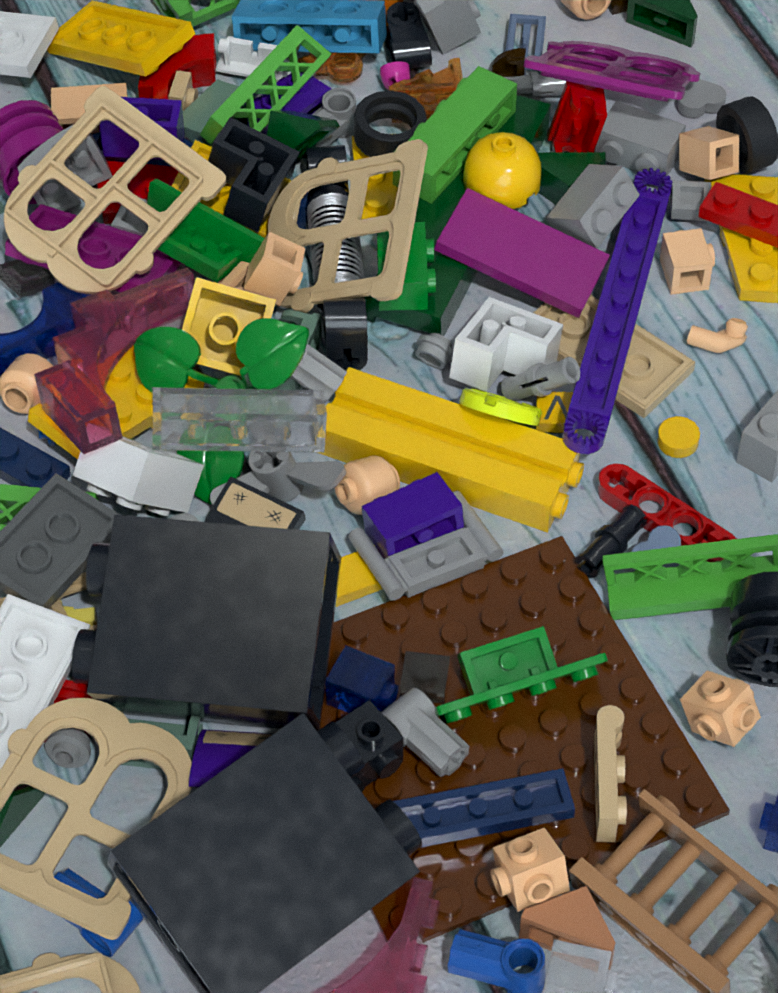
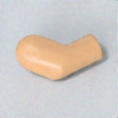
[687,318,748,353]

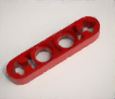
[597,463,737,562]

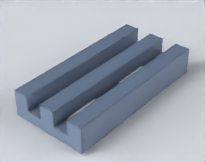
[506,14,546,75]

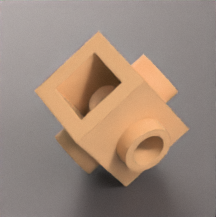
[680,670,761,747]
[490,827,570,912]

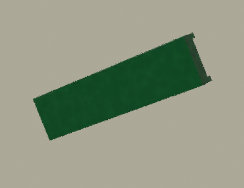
[365,95,551,336]

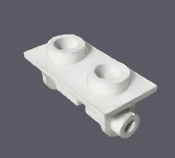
[216,36,291,82]

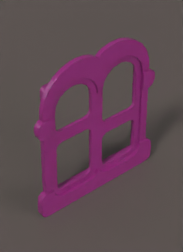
[524,41,701,101]

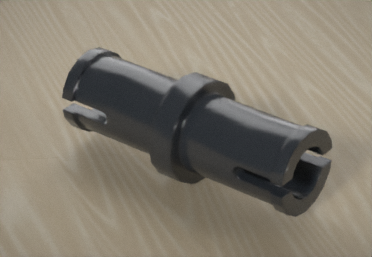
[575,504,647,578]

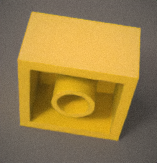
[182,277,276,376]

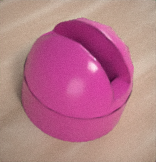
[380,62,410,91]

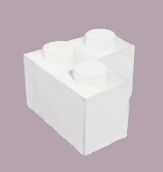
[449,297,563,392]
[73,427,204,516]

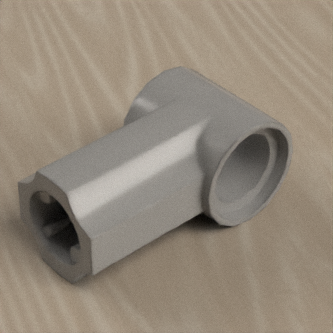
[304,88,356,159]
[290,344,347,402]
[381,688,469,777]

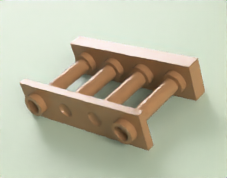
[569,789,778,993]

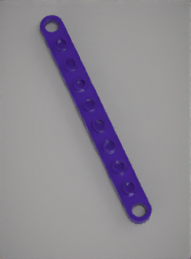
[562,168,672,454]

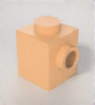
[679,126,739,180]
[660,228,715,295]
[243,231,305,306]

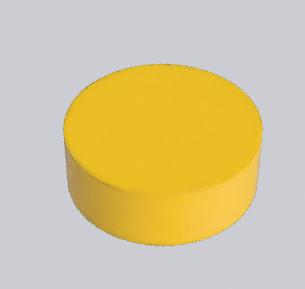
[657,416,700,458]

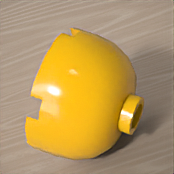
[463,132,542,209]

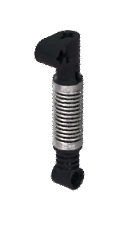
[306,145,368,371]

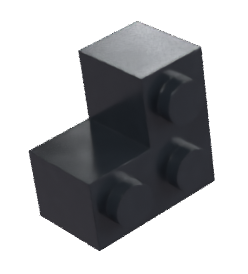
[208,117,300,233]

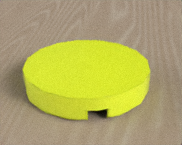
[459,388,542,426]

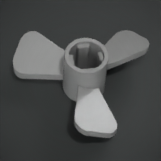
[210,405,346,505]

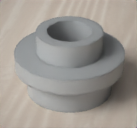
[415,333,453,369]
[45,728,91,768]

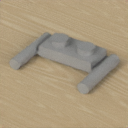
[348,491,503,600]

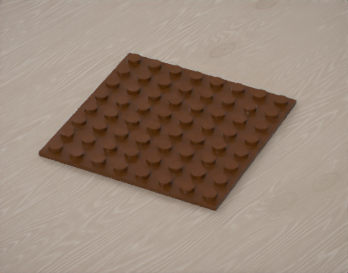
[320,536,730,955]

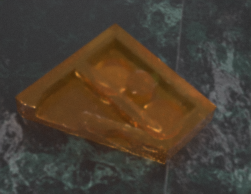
[389,58,463,123]

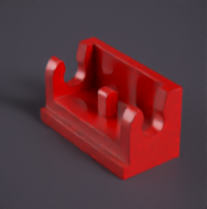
[547,81,608,152]

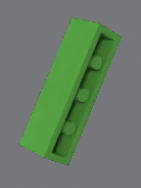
[393,66,517,204]

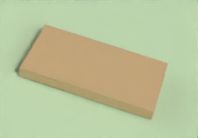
[533,295,695,418]

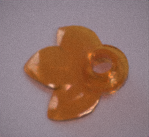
[298,52,367,83]

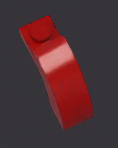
[138,33,217,99]

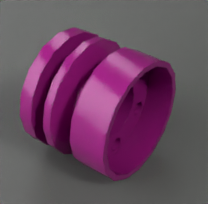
[0,100,64,204]

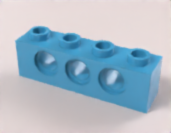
[232,0,387,53]

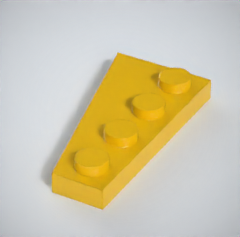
[704,174,778,303]

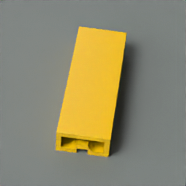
[314,367,584,533]

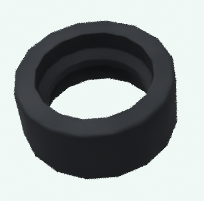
[353,90,427,157]
[716,96,778,174]

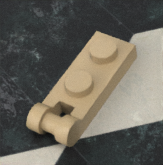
[594,705,627,842]

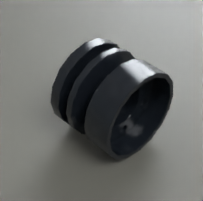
[726,572,778,687]

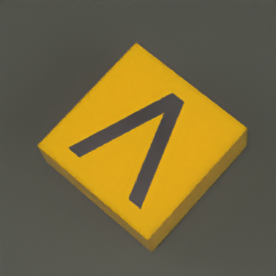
[536,391,578,433]

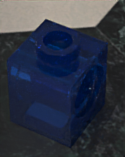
[326,645,399,713]

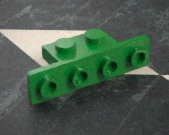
[147,179,265,283]
[434,626,608,724]

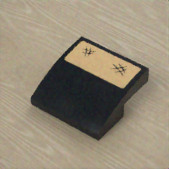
[205,476,306,530]

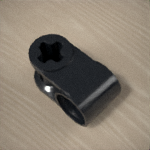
[387,2,432,70]

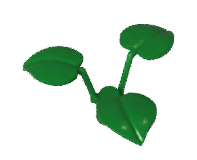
[134,318,309,505]

